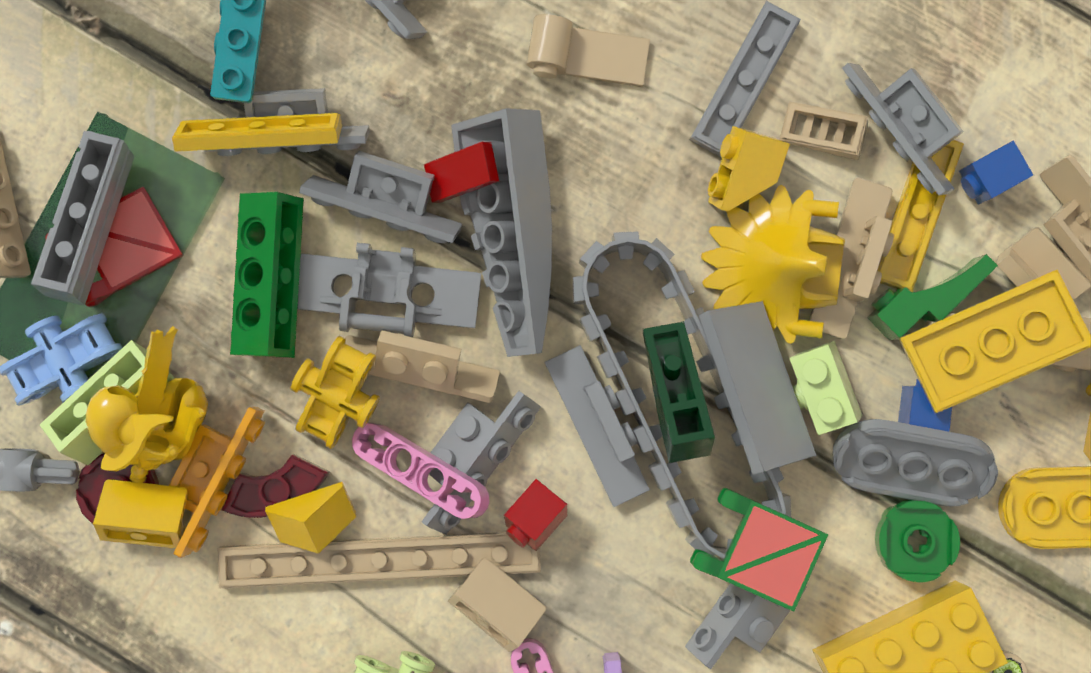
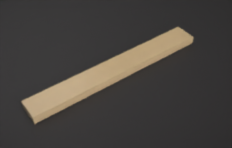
[217,532,541,589]

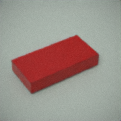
[424,141,500,203]

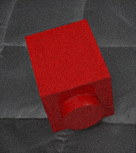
[504,479,567,551]

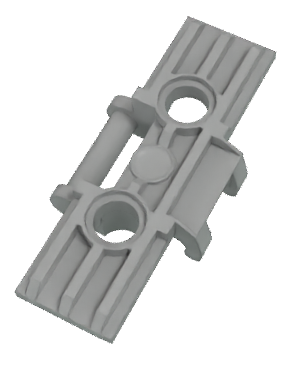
[298,243,482,337]

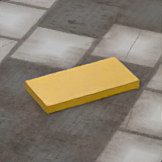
[899,269,1091,414]

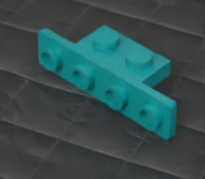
[210,0,266,103]

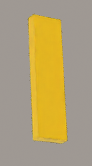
[172,113,342,152]
[877,140,964,292]

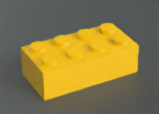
[812,580,1008,673]

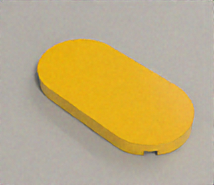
[998,466,1091,549]

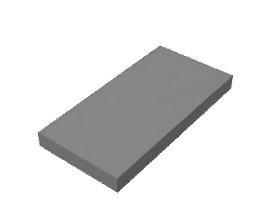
[699,301,816,475]

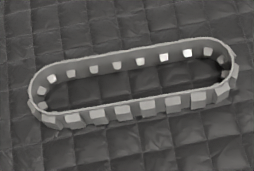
[573,231,792,560]

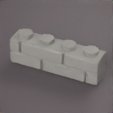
[31,131,135,306]

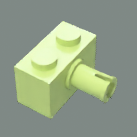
[789,341,863,435]

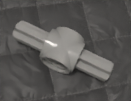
[0,448,80,492]

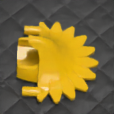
[701,185,845,344]

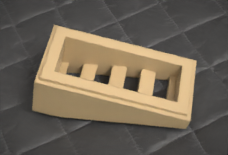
[779,101,868,160]

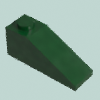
[643,321,715,463]

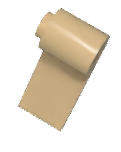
[527,14,650,87]

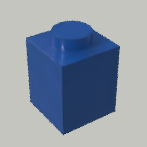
[959,140,1034,205]
[898,379,953,432]

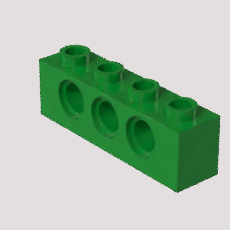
[230,192,304,358]

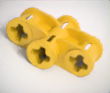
[290,336,380,449]

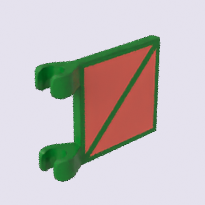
[690,488,828,612]

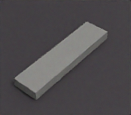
[690,0,801,158]

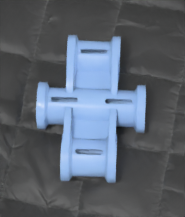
[0,313,122,405]

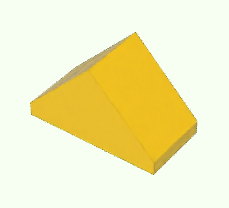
[265,482,356,554]

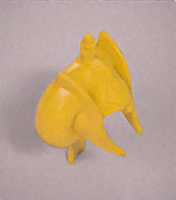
[85,326,208,483]

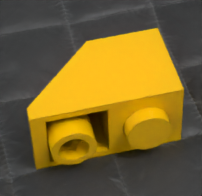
[708,126,790,211]

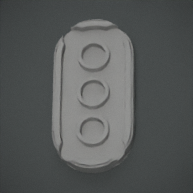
[832,419,998,506]

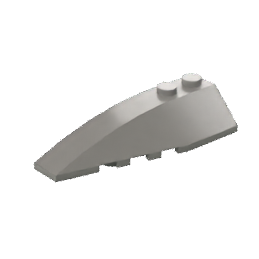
[451,108,552,357]

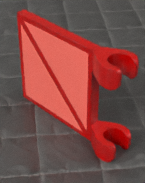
[45,186,184,307]

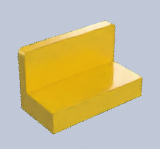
[93,479,188,548]

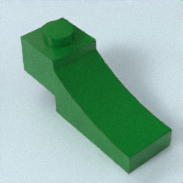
[867,254,998,340]

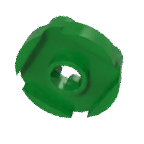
[875,500,960,582]

